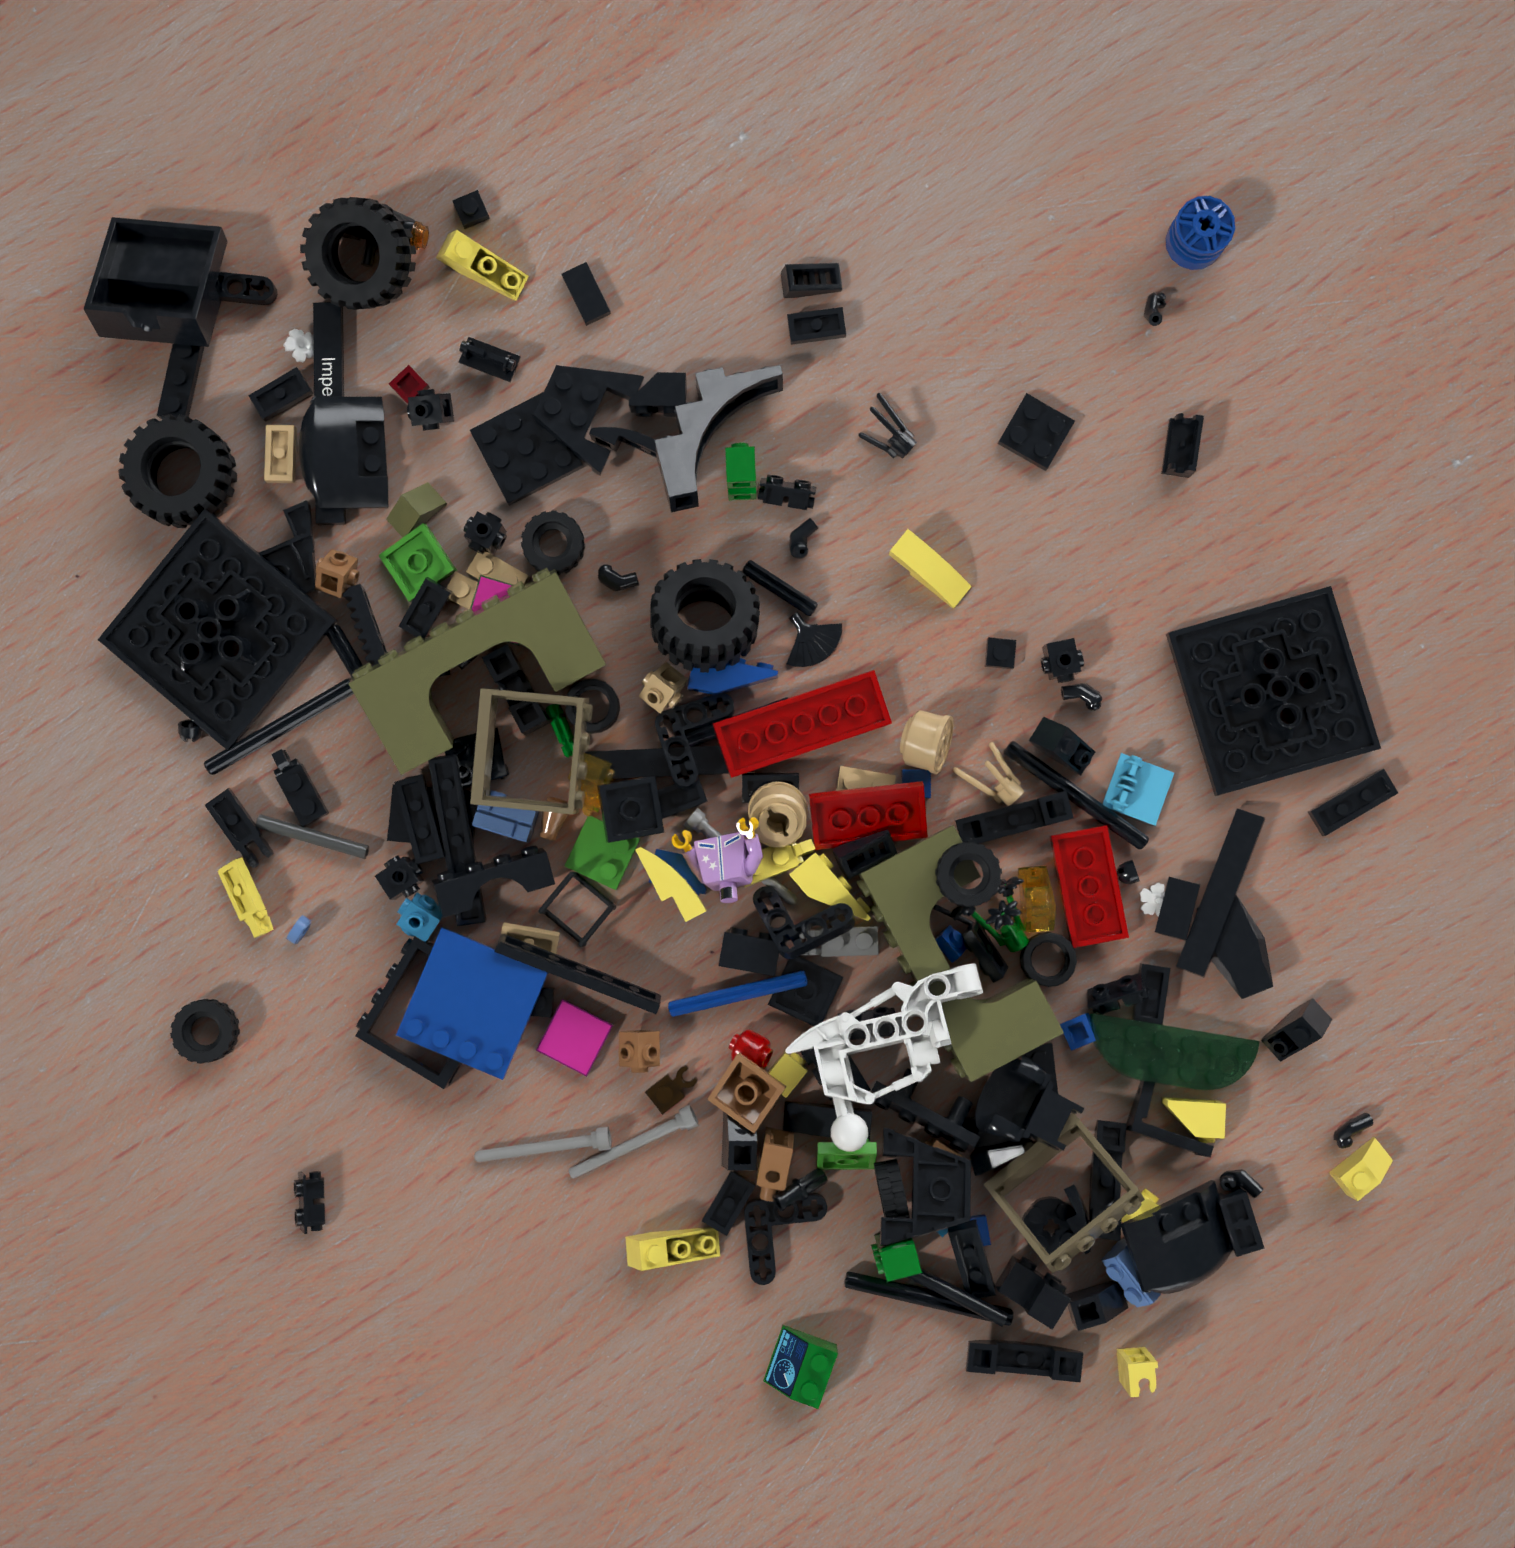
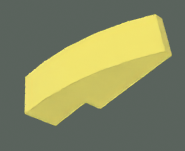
[889,529,972,609]
[635,847,707,922]

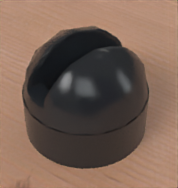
[178,719,202,742]
[1117,860,1140,884]

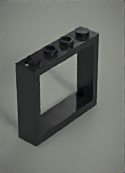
[355,936,462,1089]

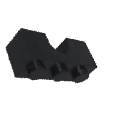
[482,644,551,736]

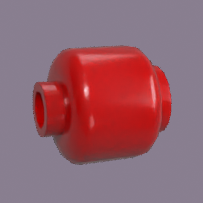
[729,1029,773,1070]

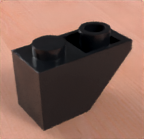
[629,372,687,417]
[1029,717,1095,776]
[1261,998,1332,1062]
[1067,1280,1129,1331]

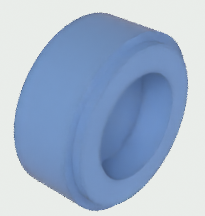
[286,915,312,944]

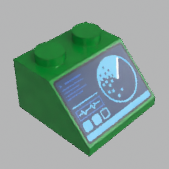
[763,1325,838,1409]

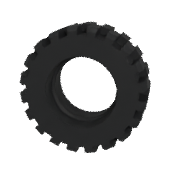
[300,197,416,310]
[118,414,237,528]
[650,559,760,673]

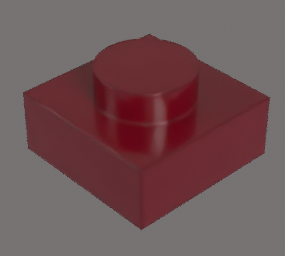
[389,365,430,404]

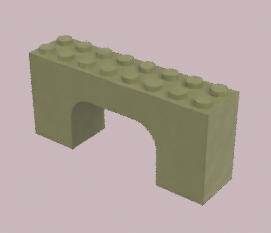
[348,568,606,775]
[856,825,1064,1082]

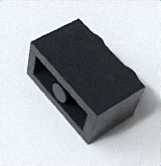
[718,927,779,976]

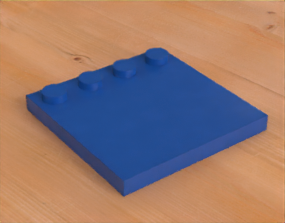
[396,927,548,1080]

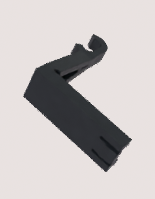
[1126,1041,1214,1158]

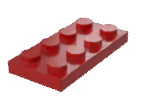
[809,781,928,850]
[1050,825,1129,948]

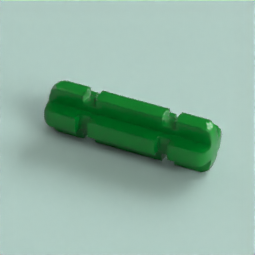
[546,704,574,758]

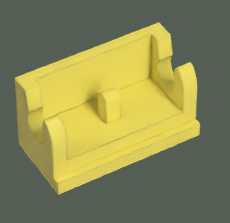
[1117,1347,1158,1397]

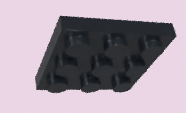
[470,392,584,506]

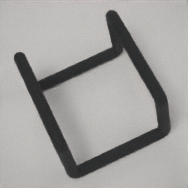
[538,872,616,947]

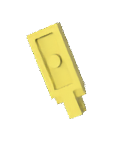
[744,839,815,887]
[217,857,274,938]

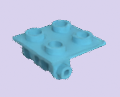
[1102,753,1174,826]

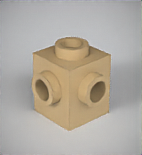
[639,662,688,714]

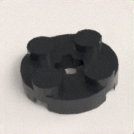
[1022,1196,1077,1255]

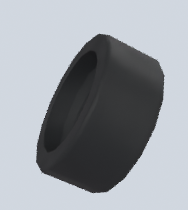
[565,678,620,734]
[1020,932,1077,987]

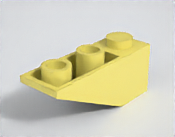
[436,230,529,301]
[789,852,871,921]
[625,1227,720,1271]

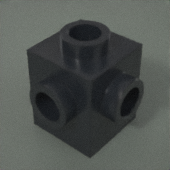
[407,389,454,431]
[463,511,507,555]
[1041,638,1084,683]
[375,855,424,900]

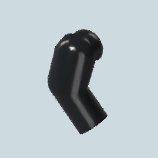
[1144,292,1166,326]
[789,518,818,559]
[598,564,639,591]
[1061,683,1102,711]
[1333,1113,1373,1149]
[1219,1169,1263,1198]

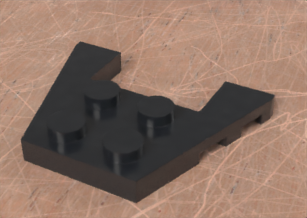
[533,365,644,476]
[259,500,317,594]
[880,1128,971,1246]

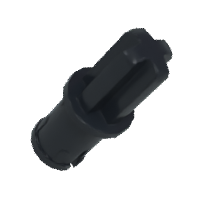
[772,1168,828,1211]

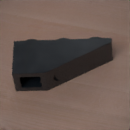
[721,1111,757,1171]

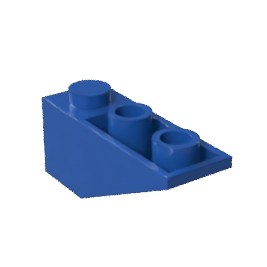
[688,658,778,695]

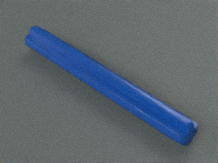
[668,971,807,1017]

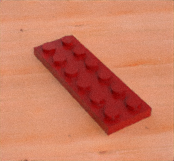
[712,670,892,778]

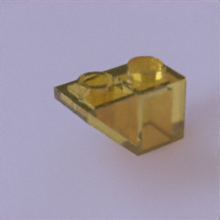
[568,752,615,817]
[1018,866,1056,932]

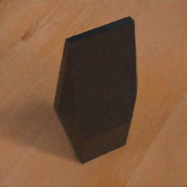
[1196,895,1273,999]

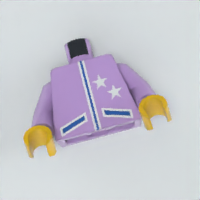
[672,817,763,903]

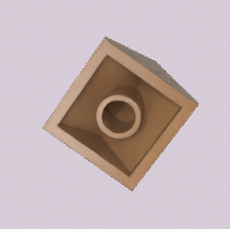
[707,1052,786,1133]

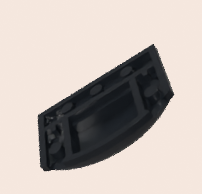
[299,397,389,509]
[1121,1180,1233,1294]

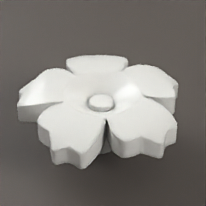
[283,329,314,363]
[1139,882,1165,917]

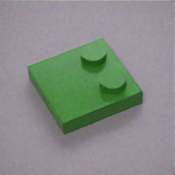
[378,523,457,602]
[565,815,641,890]
[817,1139,877,1170]

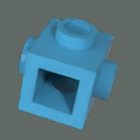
[396,892,442,943]

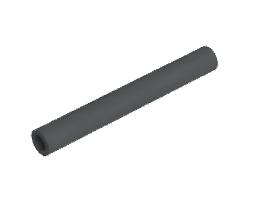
[256,814,369,859]

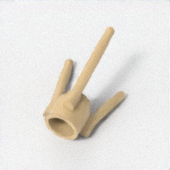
[953,742,1024,806]

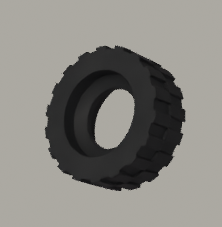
[521,510,585,575]
[935,842,1002,907]
[170,999,240,1064]
[874,1159,910,1219]

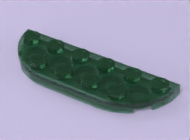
[1090,1013,1260,1090]

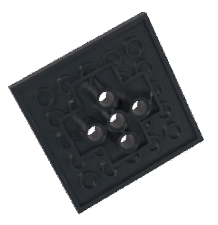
[98,509,338,750]
[1166,586,1381,796]

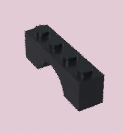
[432,845,555,918]

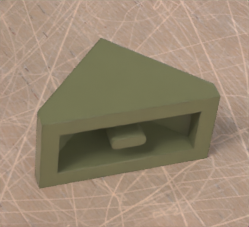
[386,482,447,538]

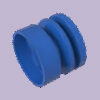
[1166,196,1235,270]

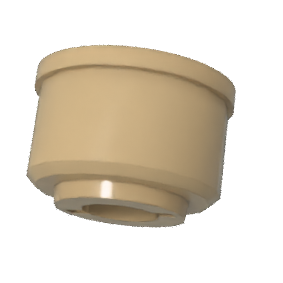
[900,710,954,774]
[748,782,808,847]

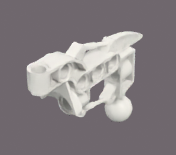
[785,964,983,1152]

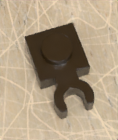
[645,1065,698,1115]

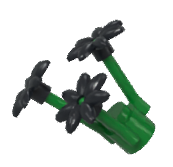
[951,876,1029,952]

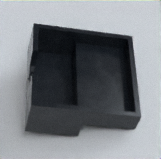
[84,217,228,347]

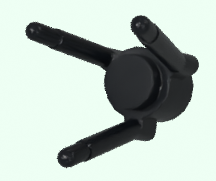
[858,393,917,459]

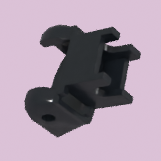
[975,1055,1084,1151]

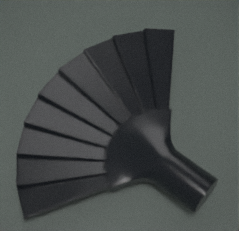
[786,612,842,667]

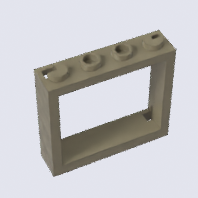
[470,688,593,815]
[983,1113,1145,1273]

